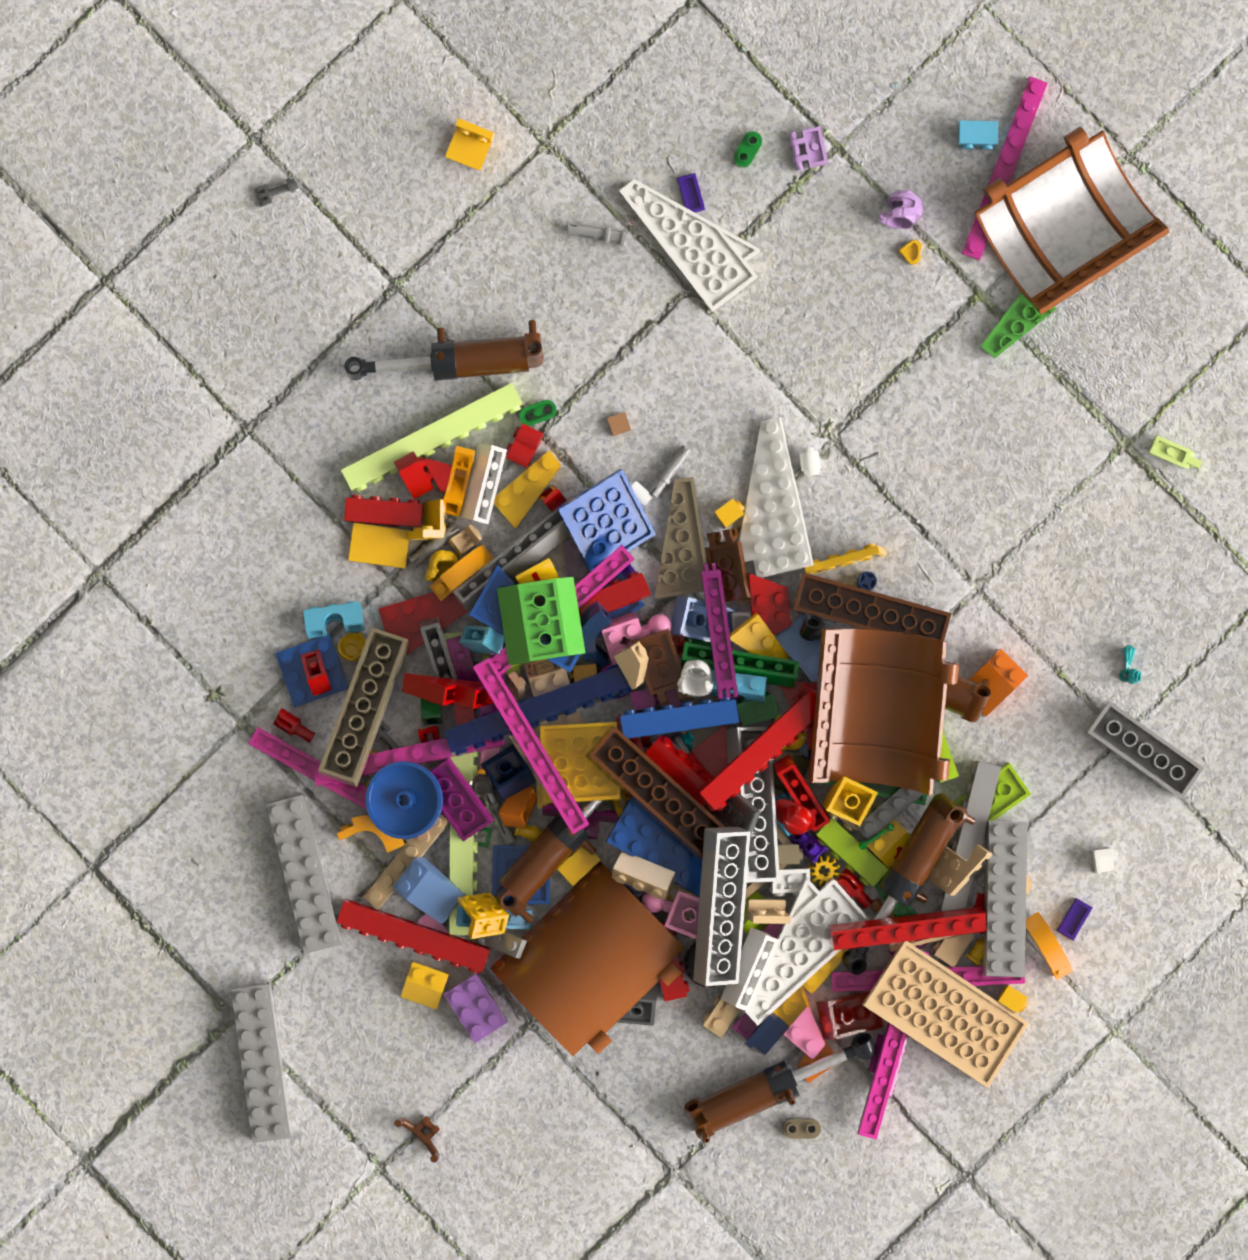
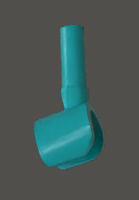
[679,730,694,752]

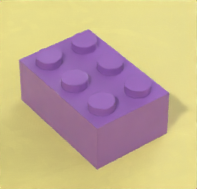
[444,973,508,1043]

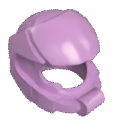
[878,190,923,229]

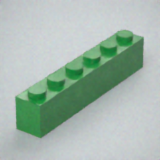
[681,642,799,688]

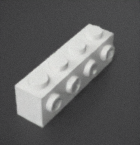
[460,443,507,524]
[721,928,779,1011]

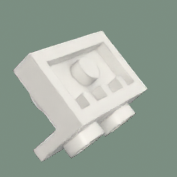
[768,868,810,897]

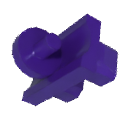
[791,831,827,863]

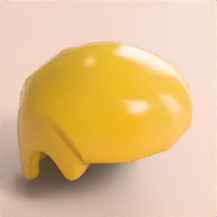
[338,632,366,661]

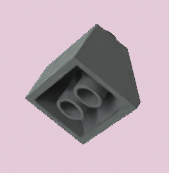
[617,983,658,1026]

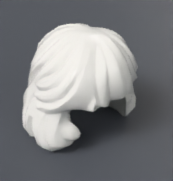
[677,660,713,697]

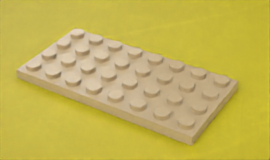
[862,941,1029,1088]

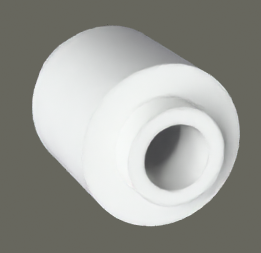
[799,448,820,476]
[630,481,652,508]

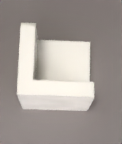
[1091,847,1114,874]

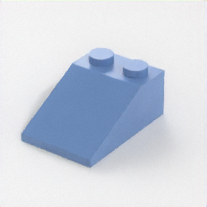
[670,596,737,643]
[775,614,821,682]
[393,857,465,924]

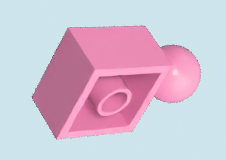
[600,612,672,665]
[641,890,700,939]

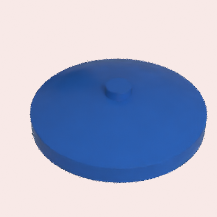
[366,761,443,839]

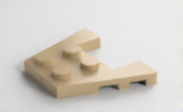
[927,844,992,896]

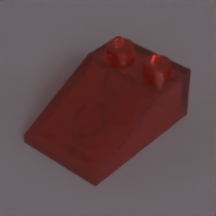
[816,990,883,1040]

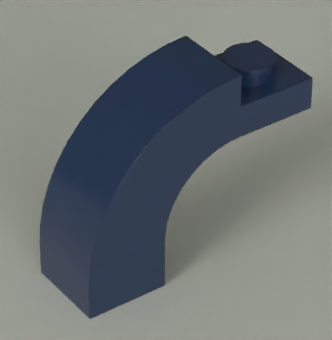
[580,601,612,668]

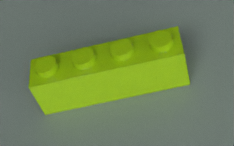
[815,817,888,887]

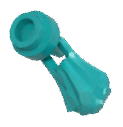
[1119,645,1141,684]

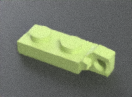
[1148,435,1203,469]

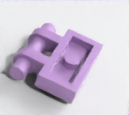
[788,126,828,171]

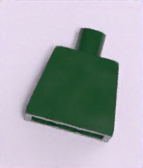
[420,698,443,725]

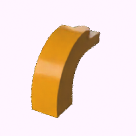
[443,446,475,517]
[429,544,494,601]
[336,815,406,853]
[1026,912,1073,980]

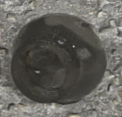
[469,769,493,798]

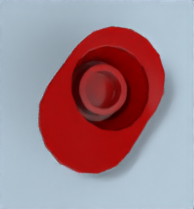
[775,799,816,835]

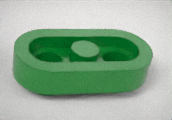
[734,131,762,168]
[519,400,557,426]

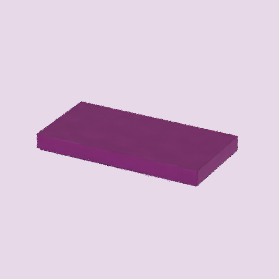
[430,757,494,841]

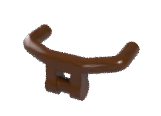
[394,1115,440,1163]

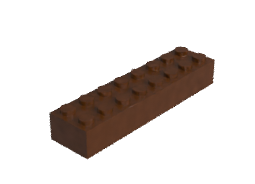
[792,572,952,641]
[585,726,725,860]

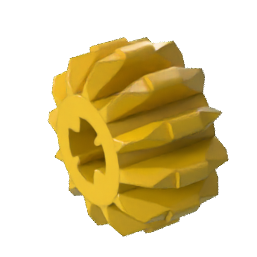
[808,855,840,887]

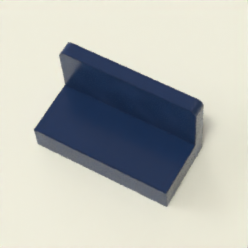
[745,1012,789,1055]

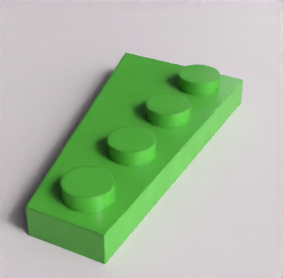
[979,292,1056,359]

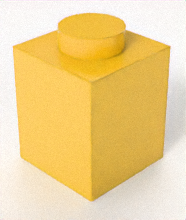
[714,499,745,529]
[996,984,1028,1014]

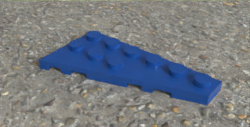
[469,565,580,673]

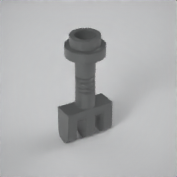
[254,178,298,207]
[375,720,404,750]

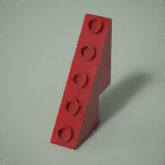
[402,673,494,709]

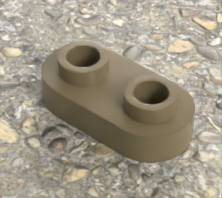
[782,1118,821,1139]

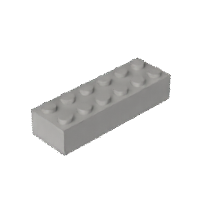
[1084,701,1204,799]

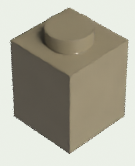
[778,844,803,865]

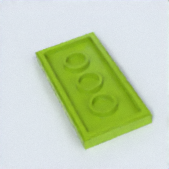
[953,763,1031,821]

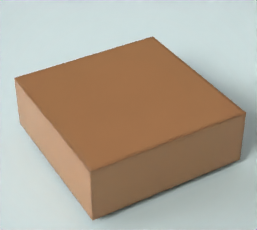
[607,412,631,437]

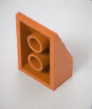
[969,649,1028,717]

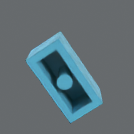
[958,120,998,150]
[459,625,505,655]

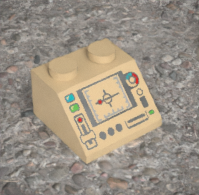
[524,659,571,698]

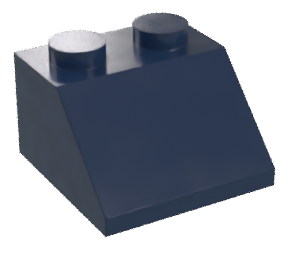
[480,745,536,802]

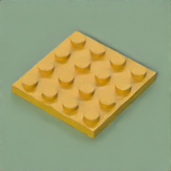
[540,722,621,804]

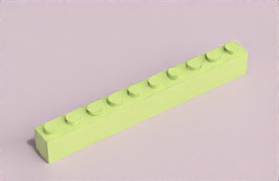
[341,383,523,493]
[449,751,479,935]

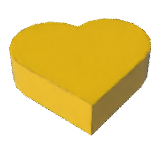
[898,240,922,265]

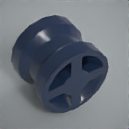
[857,571,877,591]

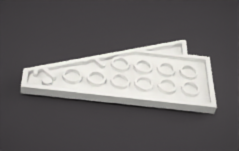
[619,179,760,312]
[739,417,814,578]
[744,878,870,1025]

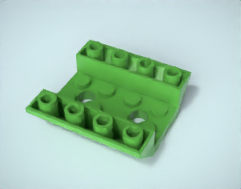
[497,577,585,666]

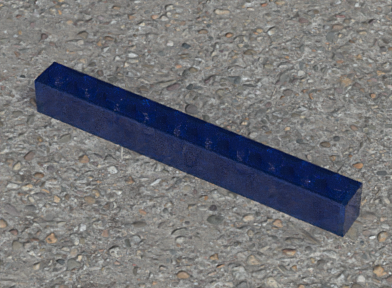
[443,666,632,757]

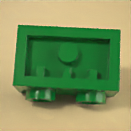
[736,691,780,726]

